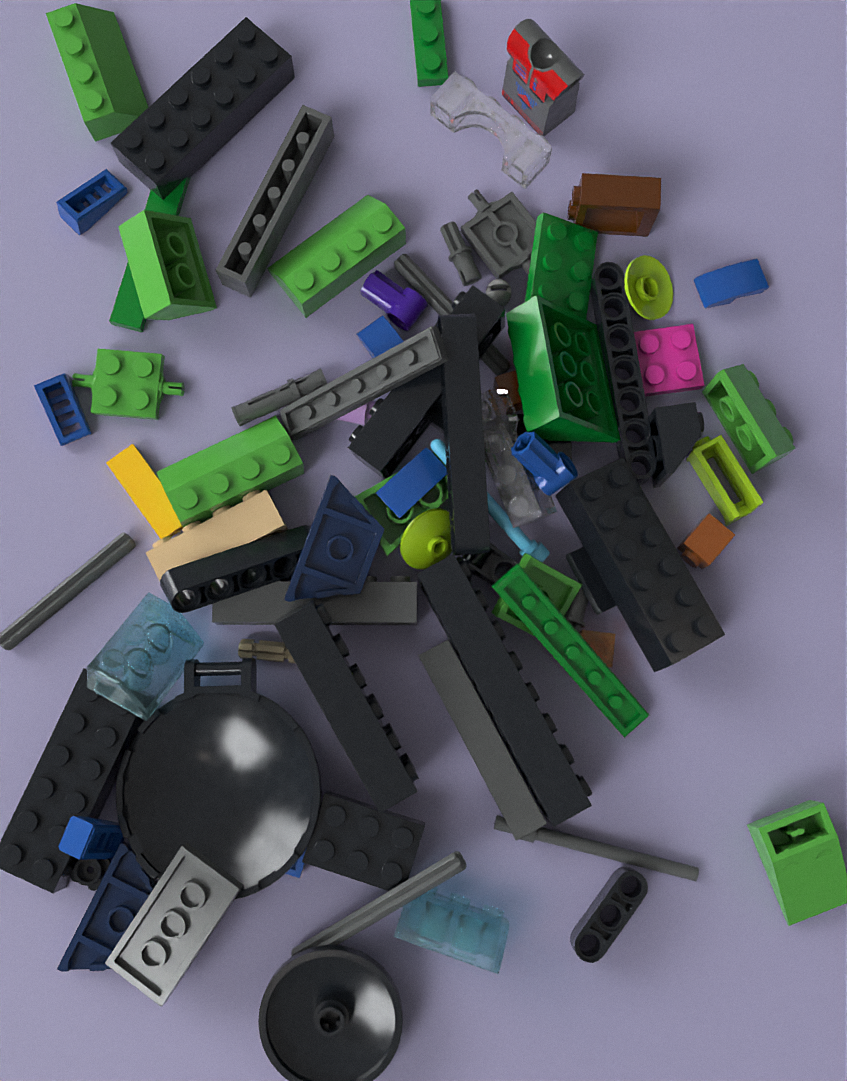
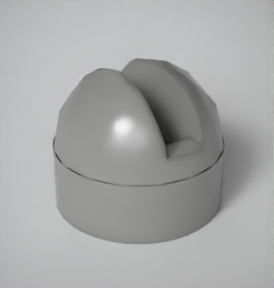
[486,279,511,307]

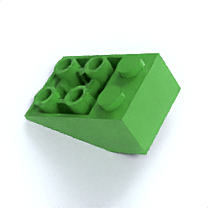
[747,800,847,926]

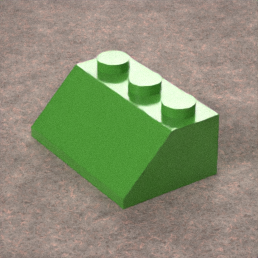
[118,210,217,321]
[702,364,796,474]

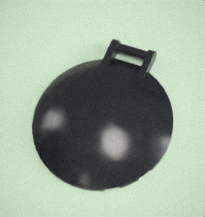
[116,658,322,899]

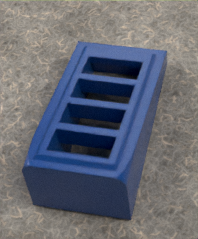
[56,169,128,235]
[34,373,92,446]
[59,816,124,860]

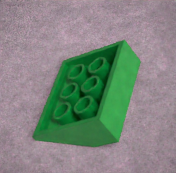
[506,295,620,443]

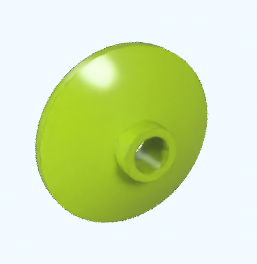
[625,255,673,320]
[400,508,452,569]

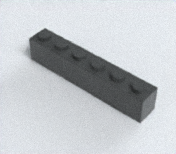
[216,105,335,298]
[212,576,417,625]

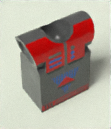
[502,19,585,138]

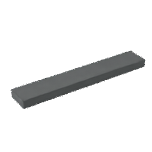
[280,326,449,441]
[418,640,547,840]

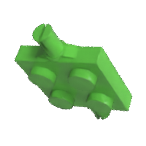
[72,348,185,420]

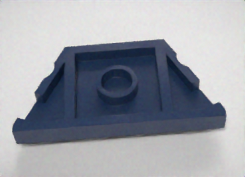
[284,475,384,602]
[57,842,157,972]

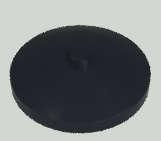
[258,945,403,1081]

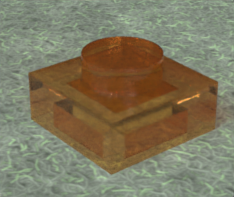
[580,630,616,668]

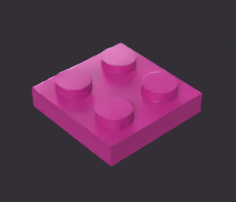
[634,324,705,397]

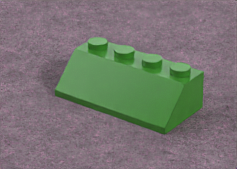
[46,3,148,142]
[267,195,406,318]
[156,416,304,528]

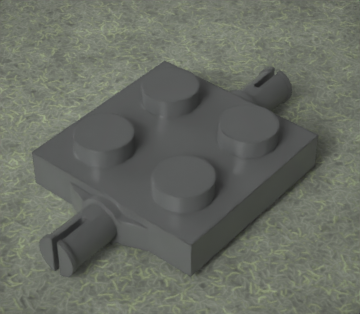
[460,189,536,279]

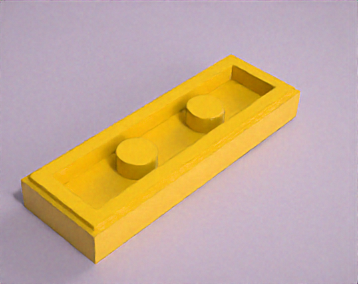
[106,444,183,539]

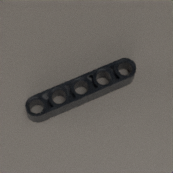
[160,525,311,613]

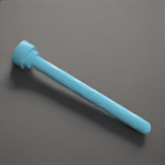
[431,439,550,562]

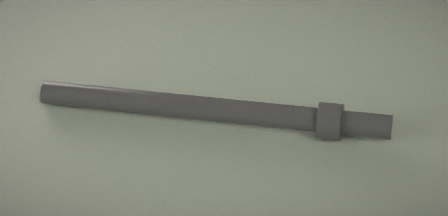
[494,815,699,881]

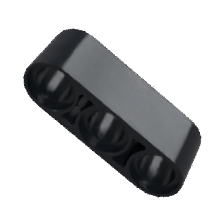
[570,867,648,963]

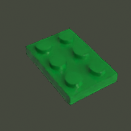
[525,212,598,319]

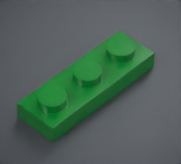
[410,0,448,87]

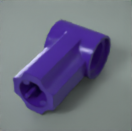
[360,270,428,331]

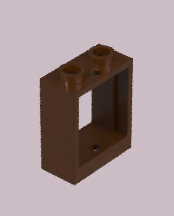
[567,173,661,237]

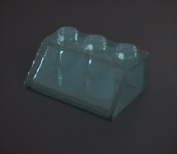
[87,592,204,721]
[394,887,510,974]

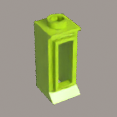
[686,435,764,526]

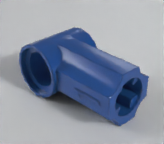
[511,431,578,496]

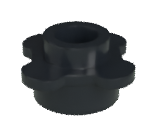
[70,859,111,891]

